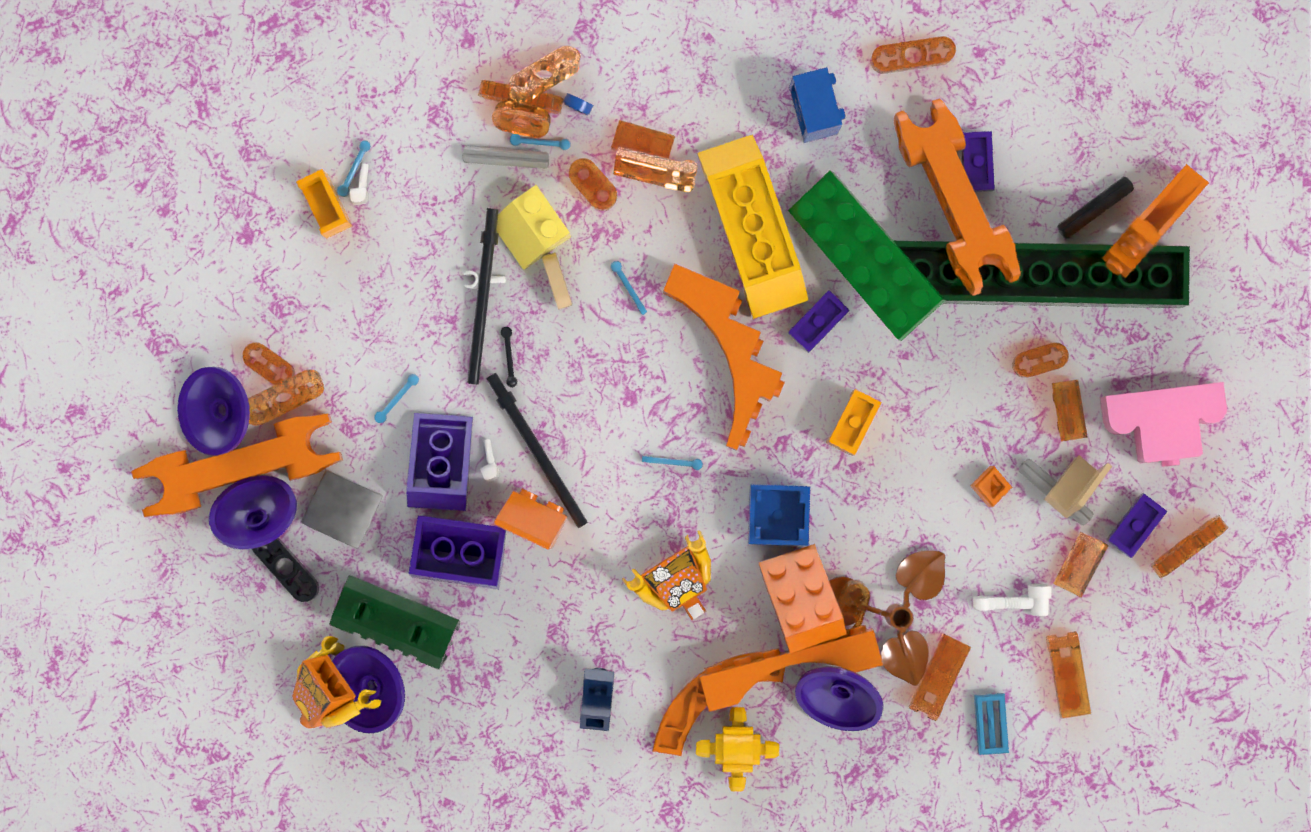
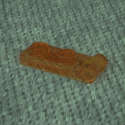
[613,147,698,192]
[1046,631,1091,719]
[909,634,971,721]

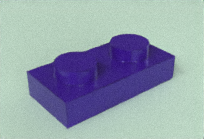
[962,131,995,192]
[788,290,850,353]
[1106,493,1168,558]

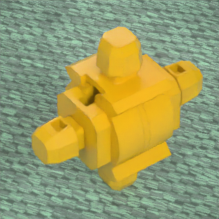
[696,707,779,792]

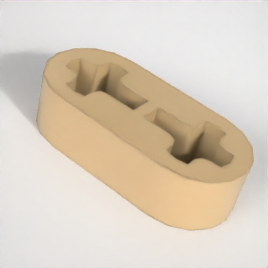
[542,252,572,310]

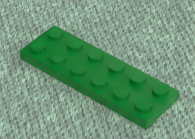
[788,170,945,341]

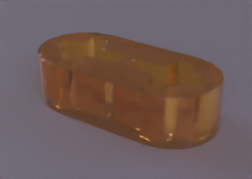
[1012,342,1069,378]
[243,343,295,386]

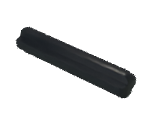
[1057,177,1134,239]

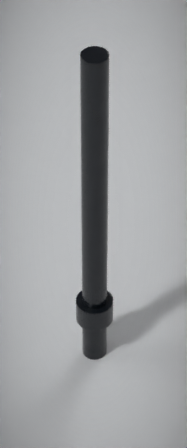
[467,208,499,385]
[486,373,588,529]

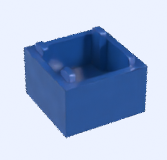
[789,67,846,143]
[748,484,810,546]

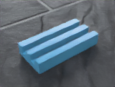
[974,693,1009,755]

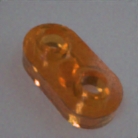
[492,101,551,138]
[569,158,617,211]

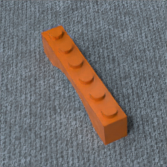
[700,625,883,712]

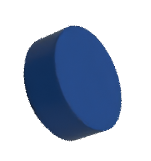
[563,93,594,115]

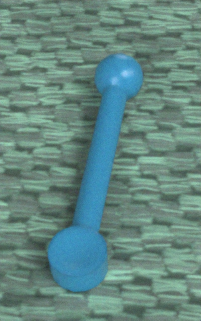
[510,134,571,150]
[337,140,371,197]
[611,261,647,315]
[374,374,419,423]
[642,456,703,470]

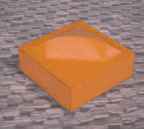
[970,466,1013,507]

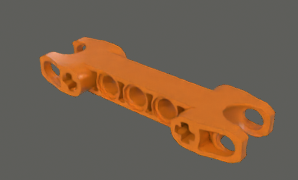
[893,98,1021,296]
[131,414,343,517]

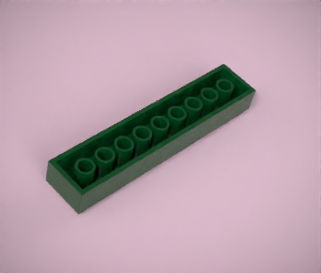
[893,240,1190,309]

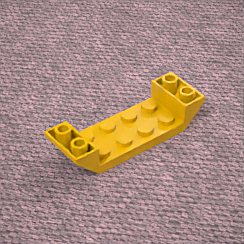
[697,134,809,319]

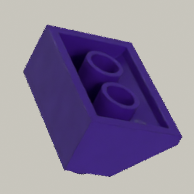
[408,515,506,590]

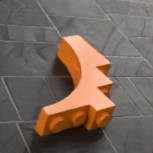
[1102,164,1209,278]
[663,264,785,451]

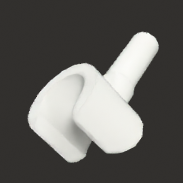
[350,164,369,205]
[463,271,506,290]
[480,439,500,482]

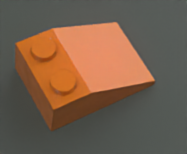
[493,488,568,550]

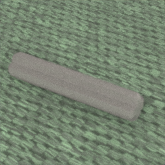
[462,146,549,169]
[1019,459,1094,526]

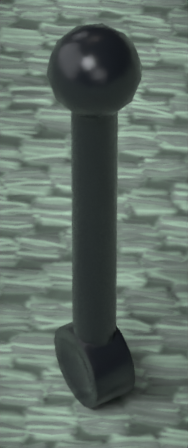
[501,327,518,388]

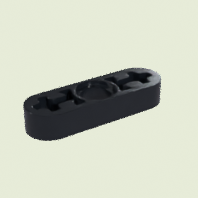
[252,537,319,602]

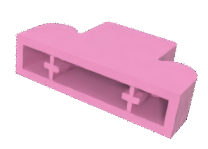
[1100,382,1227,467]

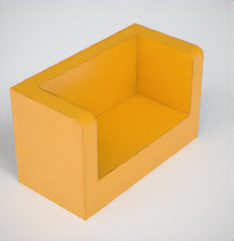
[296,169,352,239]
[826,389,882,456]

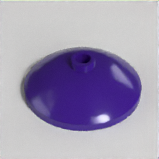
[177,366,250,455]
[209,475,297,549]
[332,646,405,734]
[795,666,884,731]

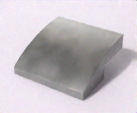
[301,469,383,549]

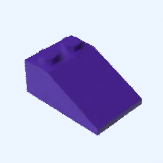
[406,413,473,511]

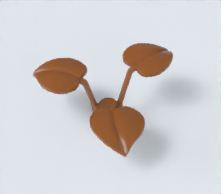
[829,550,945,686]

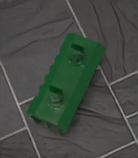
[329,575,460,670]

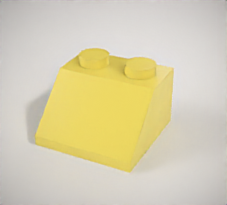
[496,185,571,270]

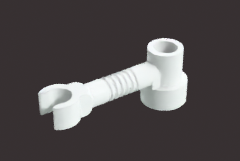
[973,584,1052,616]

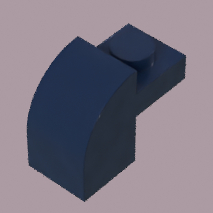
[580,668,615,731]

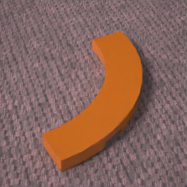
[652,651,785,756]

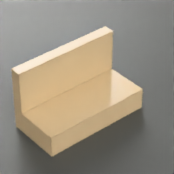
[1044,455,1112,519]

